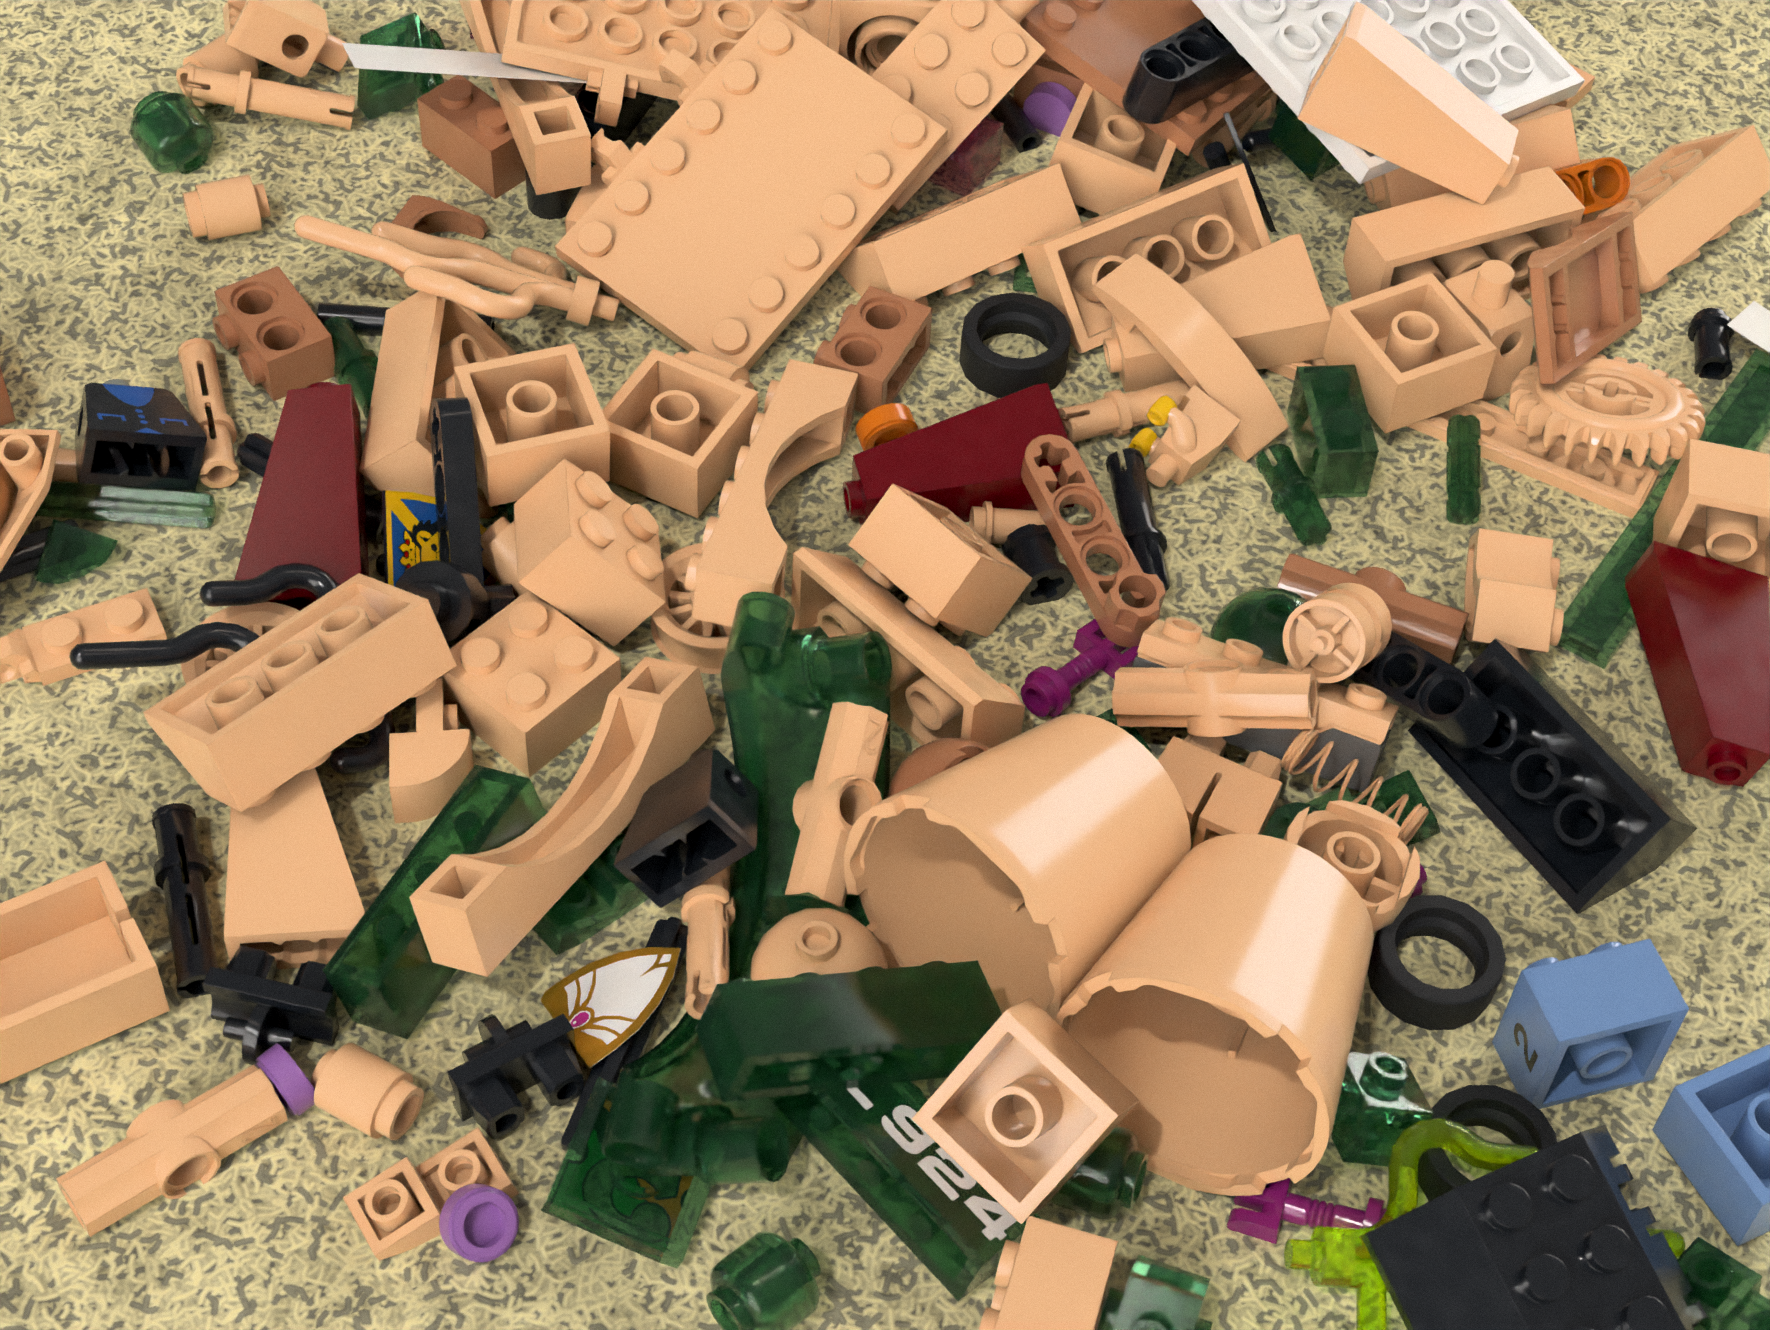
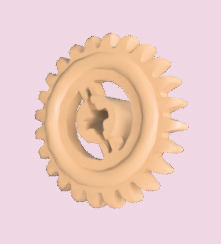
[1509,354,1706,468]

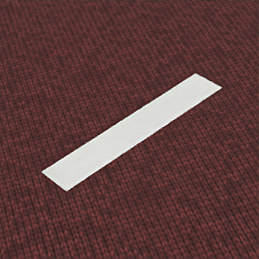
[342,43,587,83]

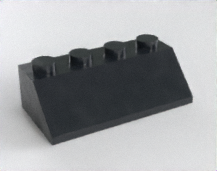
[1408,638,1697,914]

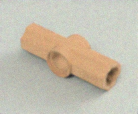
[1112,659,1319,737]
[785,701,889,912]
[56,1064,288,1237]

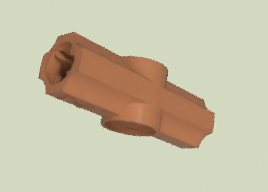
[1273,553,1469,664]

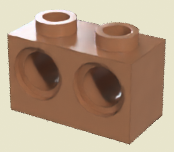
[212,266,338,401]
[813,286,933,414]

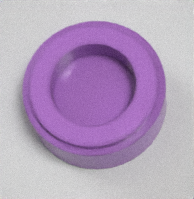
[1023,82,1077,137]
[255,1043,315,1116]
[439,1183,519,1262]

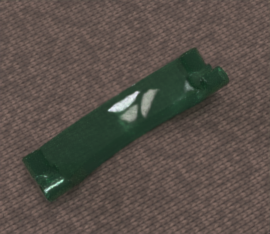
[601,592,892,1185]

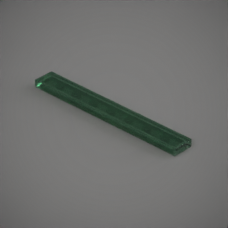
[1558,348,1770,669]

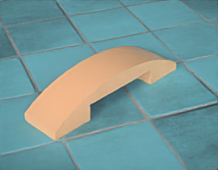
[1091,253,1289,463]

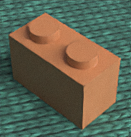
[417,75,526,199]

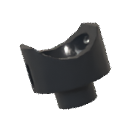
[395,560,491,648]

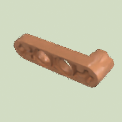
[1021,434,1166,648]

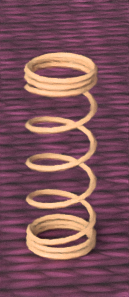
[1280,727,1429,845]

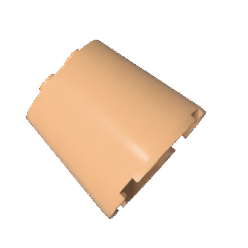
[844,714,1191,1044]
[1054,833,1374,1196]

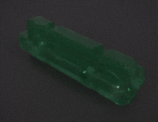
[1446,414,1481,525]

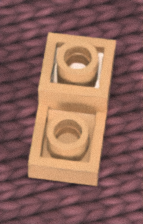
[343,1127,519,1261]

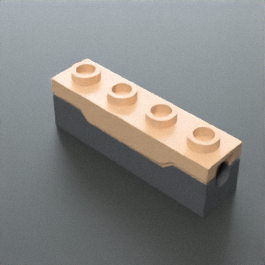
[1132,617,1400,792]

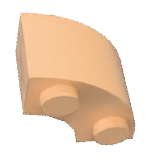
[1464,528,1564,653]

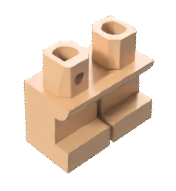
[1158,733,1282,849]

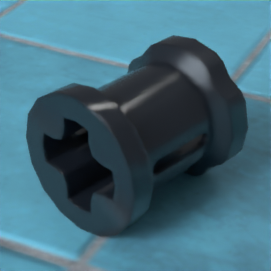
[1001,524,1074,605]

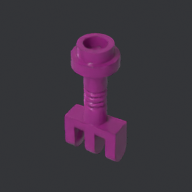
[1021,619,1139,717]
[1227,1178,1398,1257]

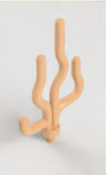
[294,215,619,326]

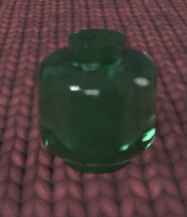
[130,91,214,174]
[1050,1125,1148,1220]
[706,1231,821,1330]

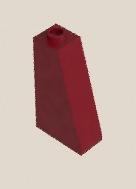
[234,382,370,611]
[843,383,1075,526]
[1625,541,1770,787]

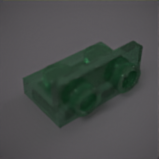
[357,12,446,120]

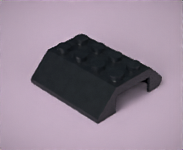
[1361,1125,1707,1330]

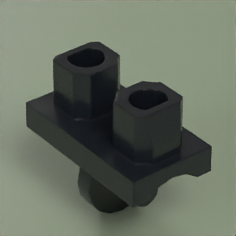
[203,946,340,1065]
[448,1013,584,1139]

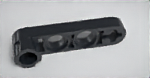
[430,397,516,619]

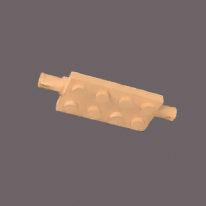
[871,0,1046,214]

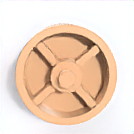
[1283,583,1392,684]

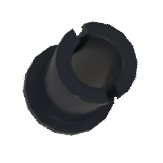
[1688,308,1734,380]

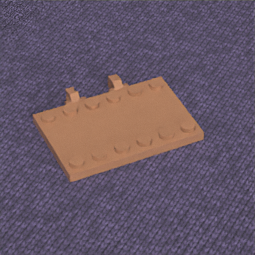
[1020,0,1271,156]

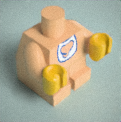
[1128,384,1241,487]

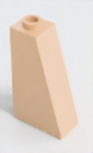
[1297,1,1520,205]
[1364,104,1580,210]
[1103,233,1331,392]
[223,768,373,969]

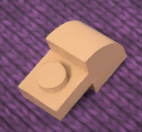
[389,678,474,823]

